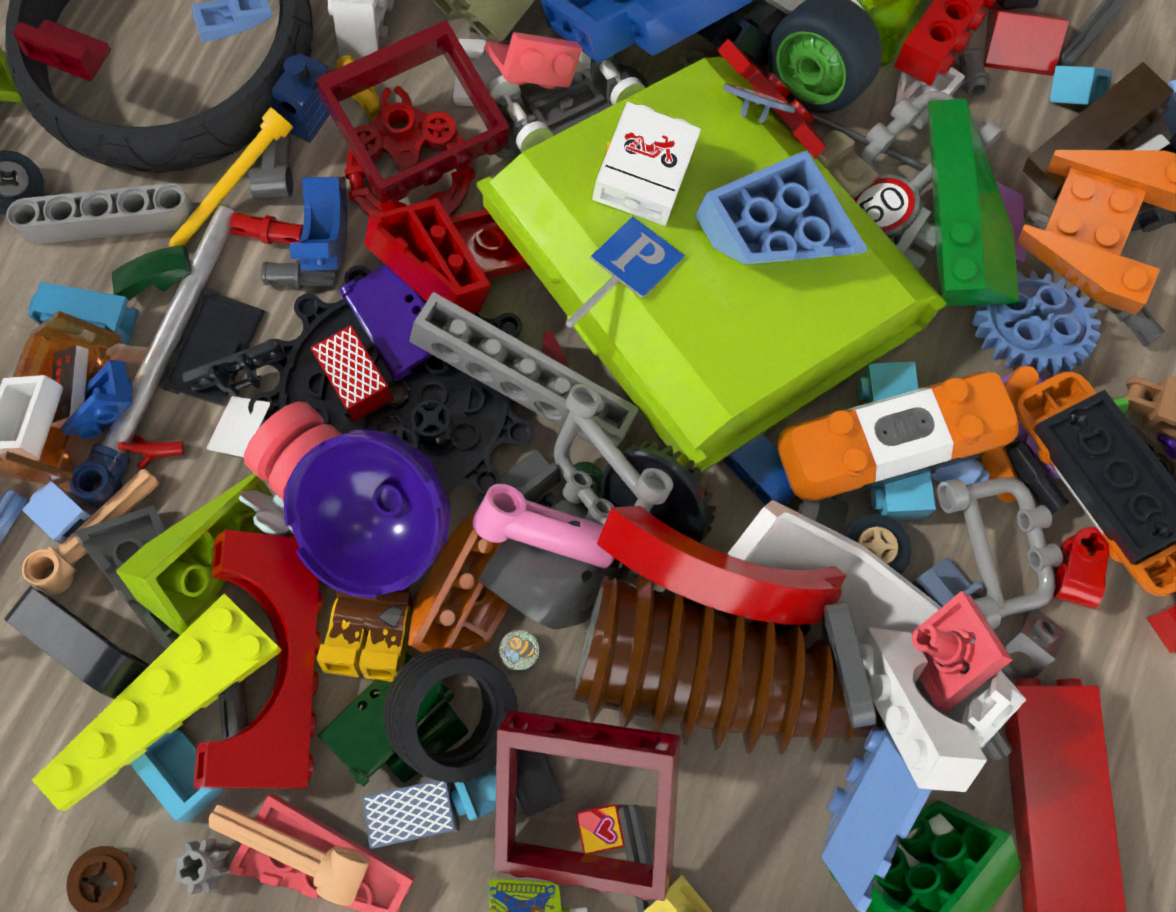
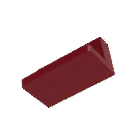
[13,20,111,82]

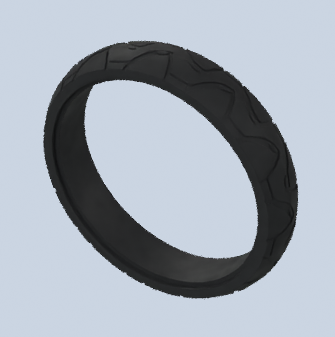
[5,0,313,172]

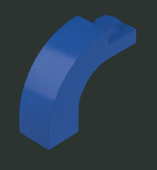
[289,176,347,270]

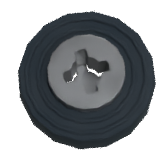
[0,150,44,215]

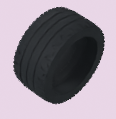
[382,648,519,783]

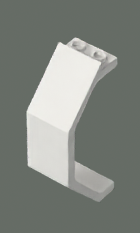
[727,500,1026,749]

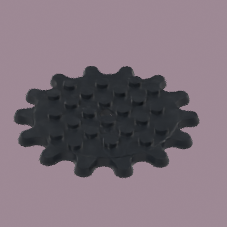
[248,265,534,496]

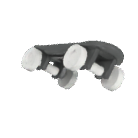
[486,52,648,161]

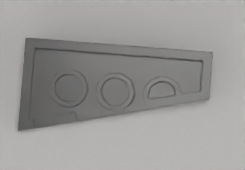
[74,505,180,651]

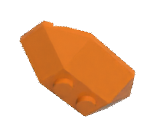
[408,505,510,653]

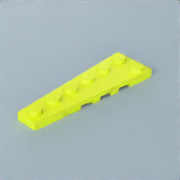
[32,593,282,811]

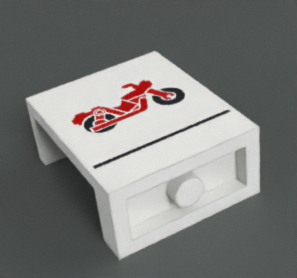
[592,102,701,227]

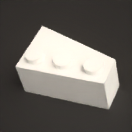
[328,0,395,60]

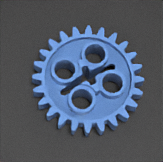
[972,270,1101,378]

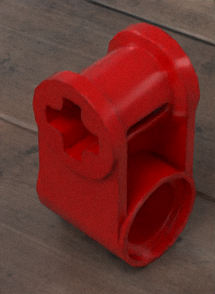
[1053,527,1110,609]

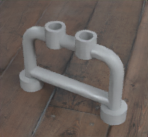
[860,90,1003,227]
[554,384,673,525]
[937,477,1063,629]

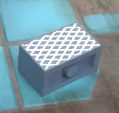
[362,780,459,849]

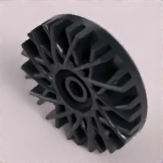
[601,441,716,543]

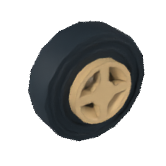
[842,514,912,575]

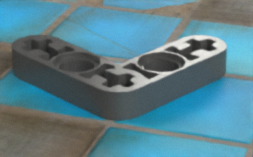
[821,602,876,728]

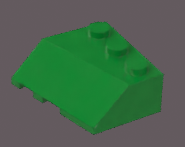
[829,800,1022,912]

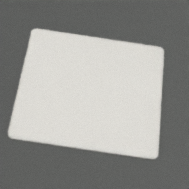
[207,396,270,457]

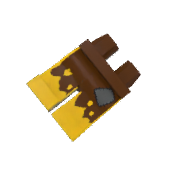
[316,585,413,682]

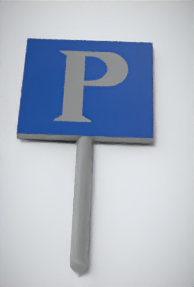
[566,217,685,327]

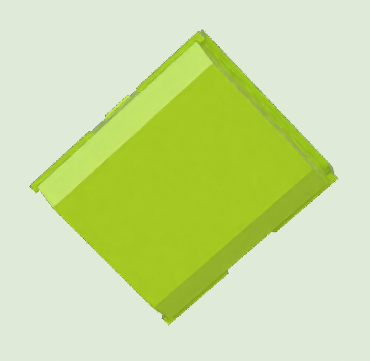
[477,55,947,473]

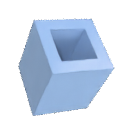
[22,481,93,544]

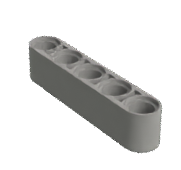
[6,183,196,244]

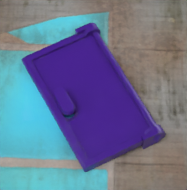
[339,264,432,381]

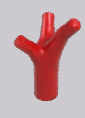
[118,436,185,470]

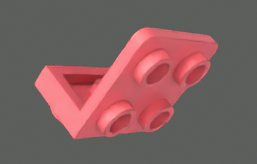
[484,32,583,89]

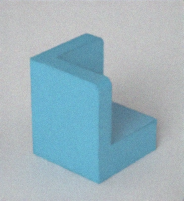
[1050,66,1113,105]

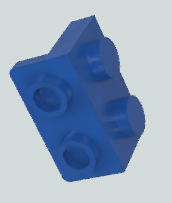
[61,360,133,439]

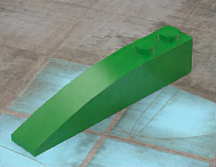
[928,98,1019,307]

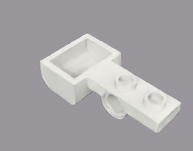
[0,375,63,463]

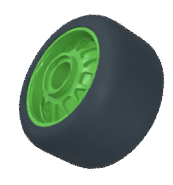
[768,0,882,113]

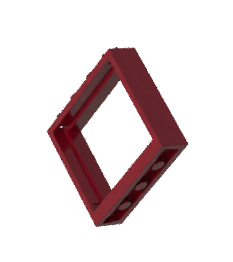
[316,20,510,204]
[494,710,681,901]

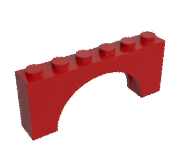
[193,529,323,789]

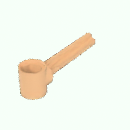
[22,469,159,595]
[208,804,370,906]

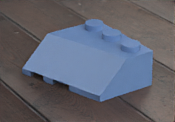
[695,150,868,265]
[821,723,932,912]

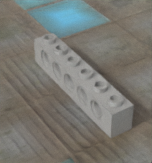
[409,292,639,447]

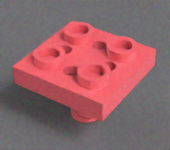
[911,591,1013,713]

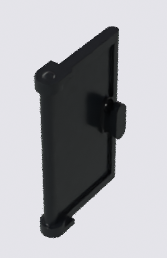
[159,288,265,406]

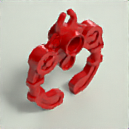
[344,86,475,217]

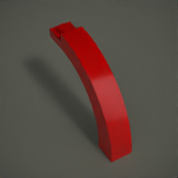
[597,506,847,625]

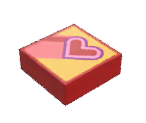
[575,804,625,854]

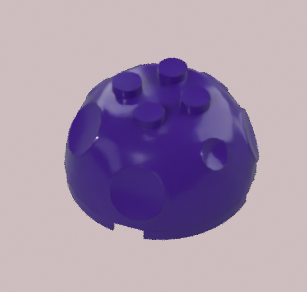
[284,430,450,598]

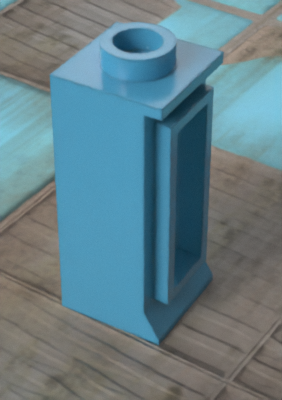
[28,282,139,345]

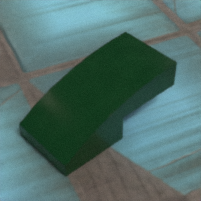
[112,245,191,301]

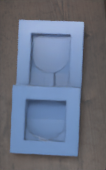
[191,0,272,42]

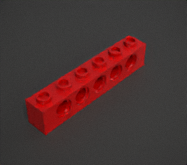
[894,0,997,86]

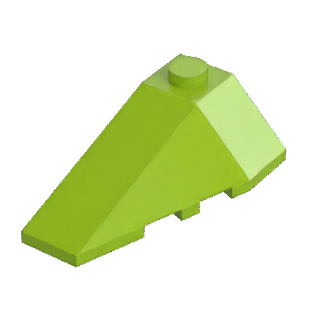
[116,473,272,635]

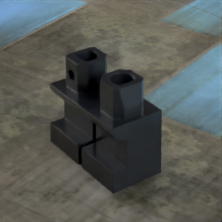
[696,12,771,67]

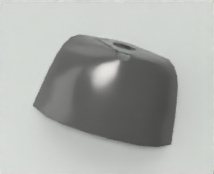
[478,500,625,630]

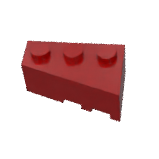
[364,198,491,314]

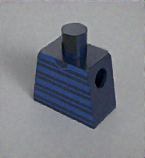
[272,53,331,143]

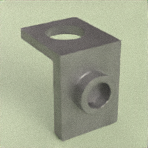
[1002,609,1067,680]

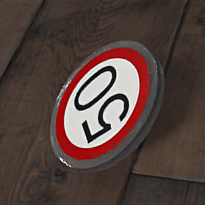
[854,174,920,238]

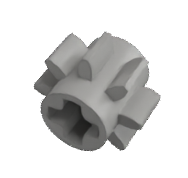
[173,839,230,895]

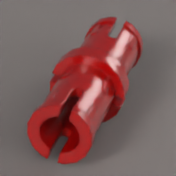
[230,212,303,245]

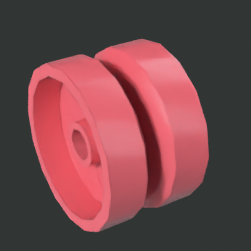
[244,401,342,501]

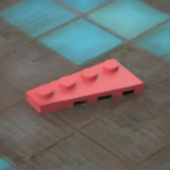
[228,794,416,912]

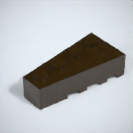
[1023,62,1175,200]

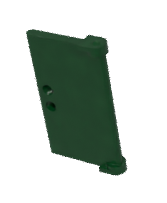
[317,652,455,787]

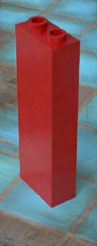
[1005,678,1126,912]

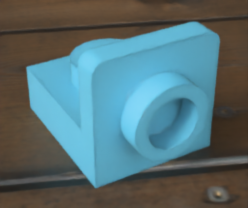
[451,766,519,821]

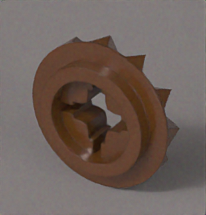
[66,846,137,912]

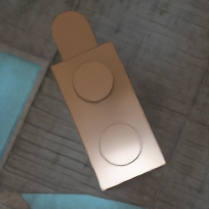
[1124,375,1176,441]

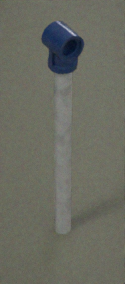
[69,205,235,509]

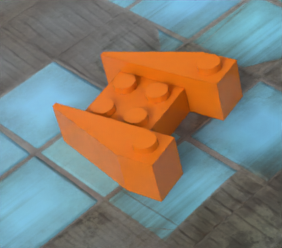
[1017,150,1176,315]

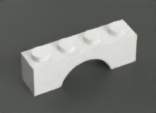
[858,627,987,792]

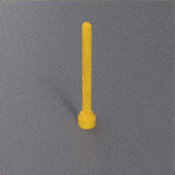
[169,107,293,247]

